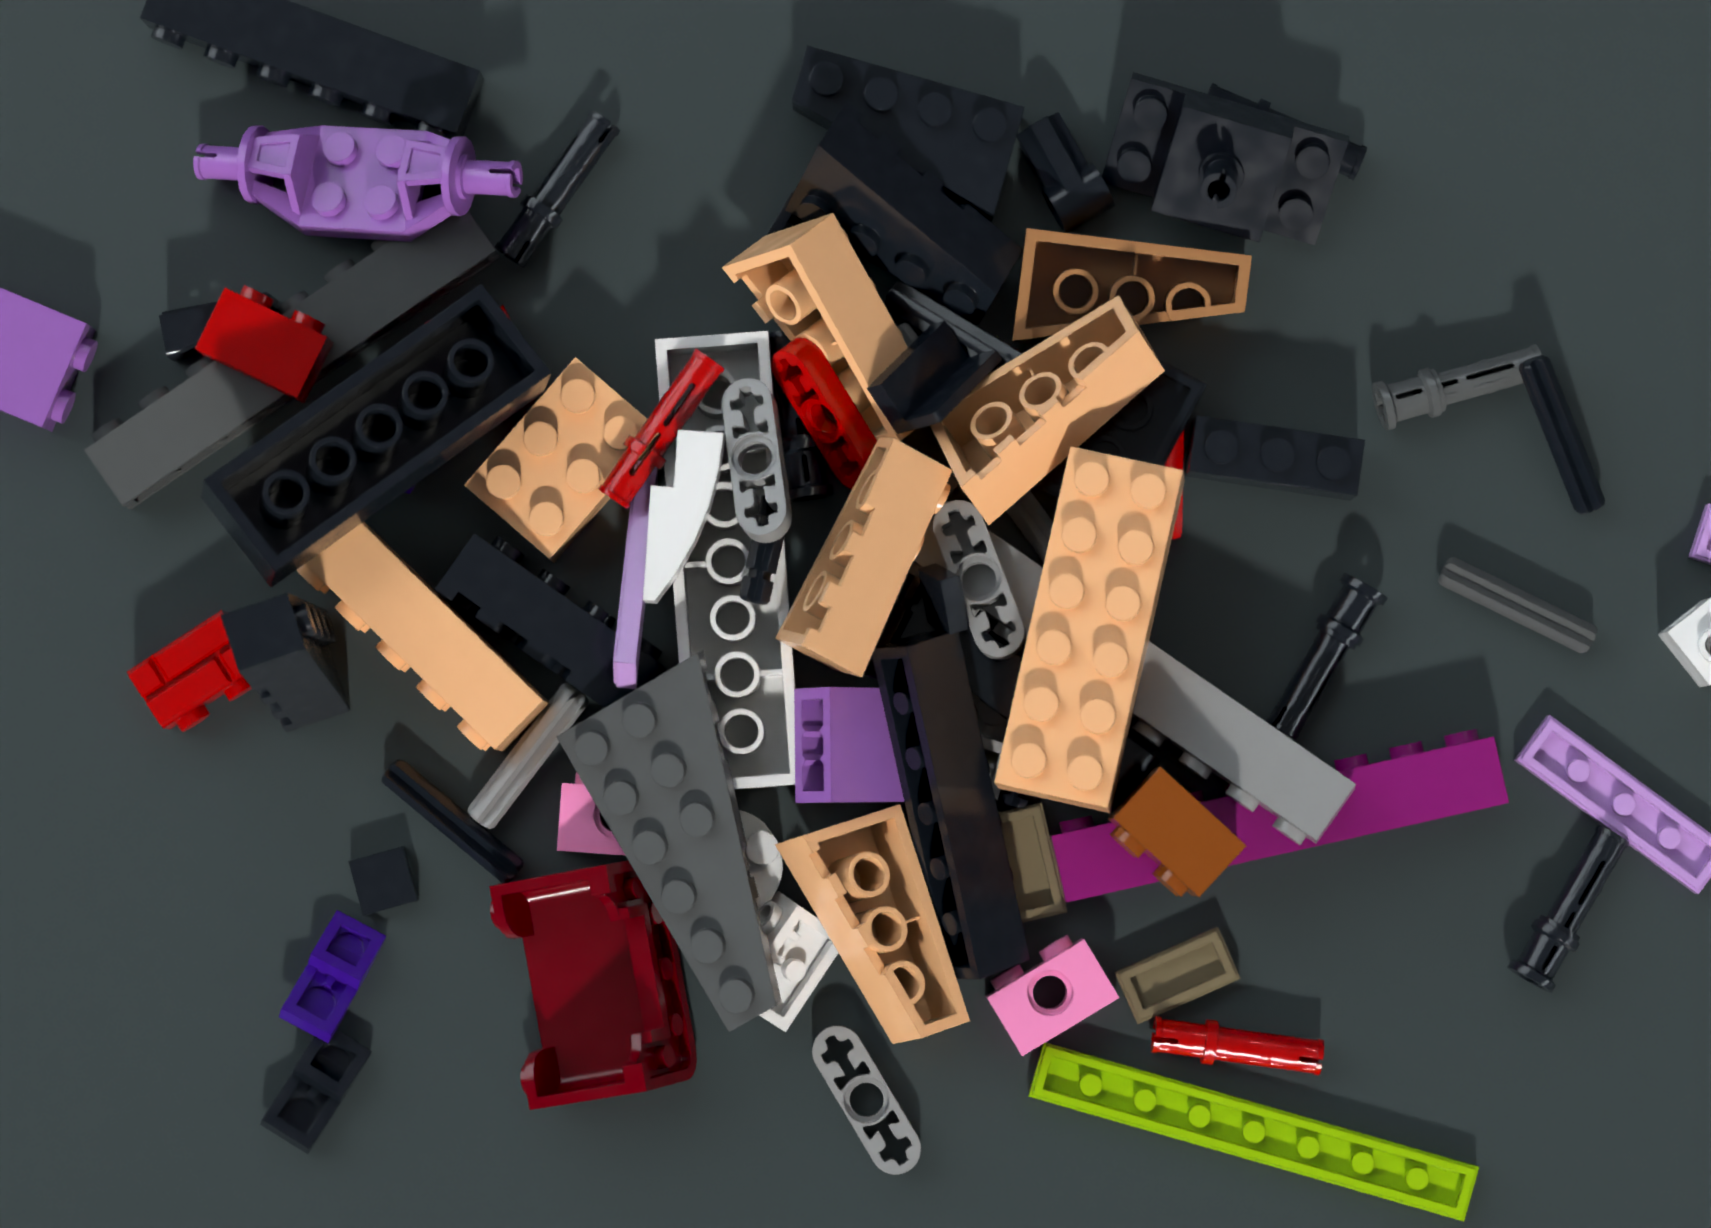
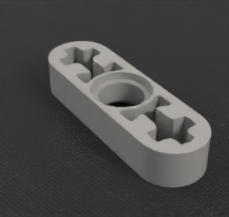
[721,378,792,543]
[933,500,1026,660]
[812,1025,921,1175]

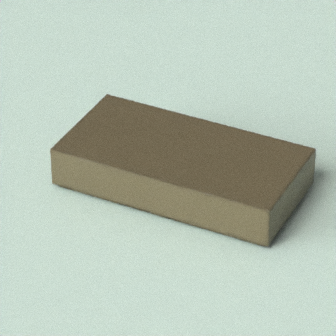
[998,802,1067,923]
[1114,927,1241,1024]

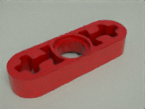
[771,337,877,489]

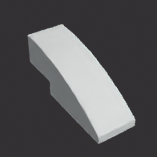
[643,430,725,604]

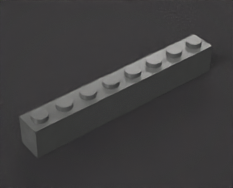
[84,210,500,509]

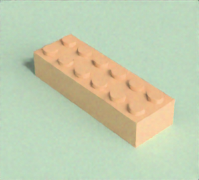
[994,446,1185,813]
[296,522,549,752]

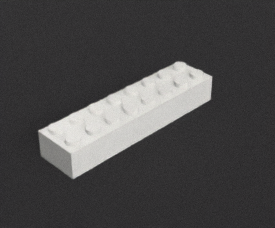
[655,331,796,790]

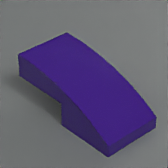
[279,910,386,1043]

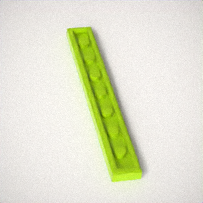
[1028,1042,1479,1222]

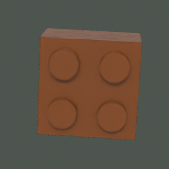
[1108,767,1246,897]

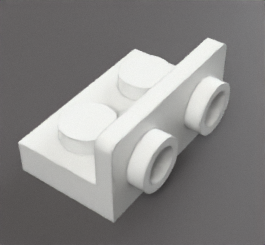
[758,891,838,1032]

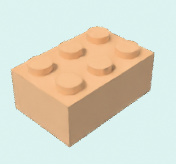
[464,357,659,563]

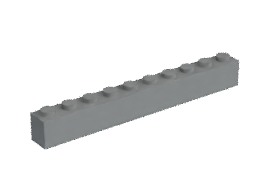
[908,501,1356,845]

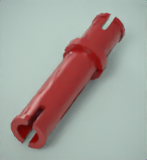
[598,349,725,509]
[1151,1016,1324,1076]

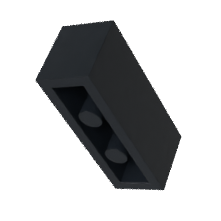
[1184,415,1365,501]

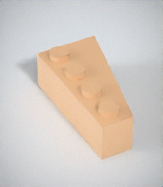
[722,213,914,441]
[930,295,1165,525]
[775,437,952,677]
[775,804,970,1044]

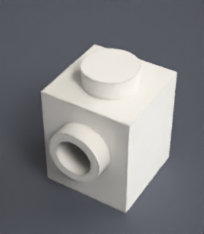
[1658,597,1711,687]

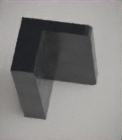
[867,321,1002,434]

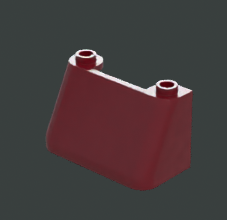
[489,860,697,1110]

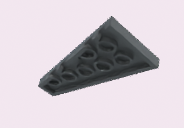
[556,650,781,1032]

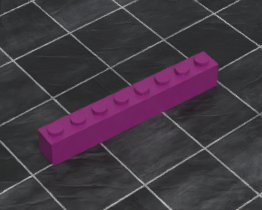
[1050,728,1509,903]

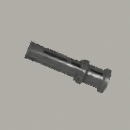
[1372,344,1542,431]

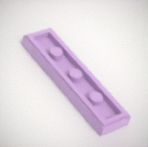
[613,461,658,689]
[1514,715,1711,894]

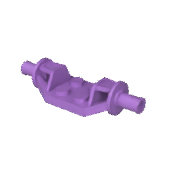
[193,125,523,242]

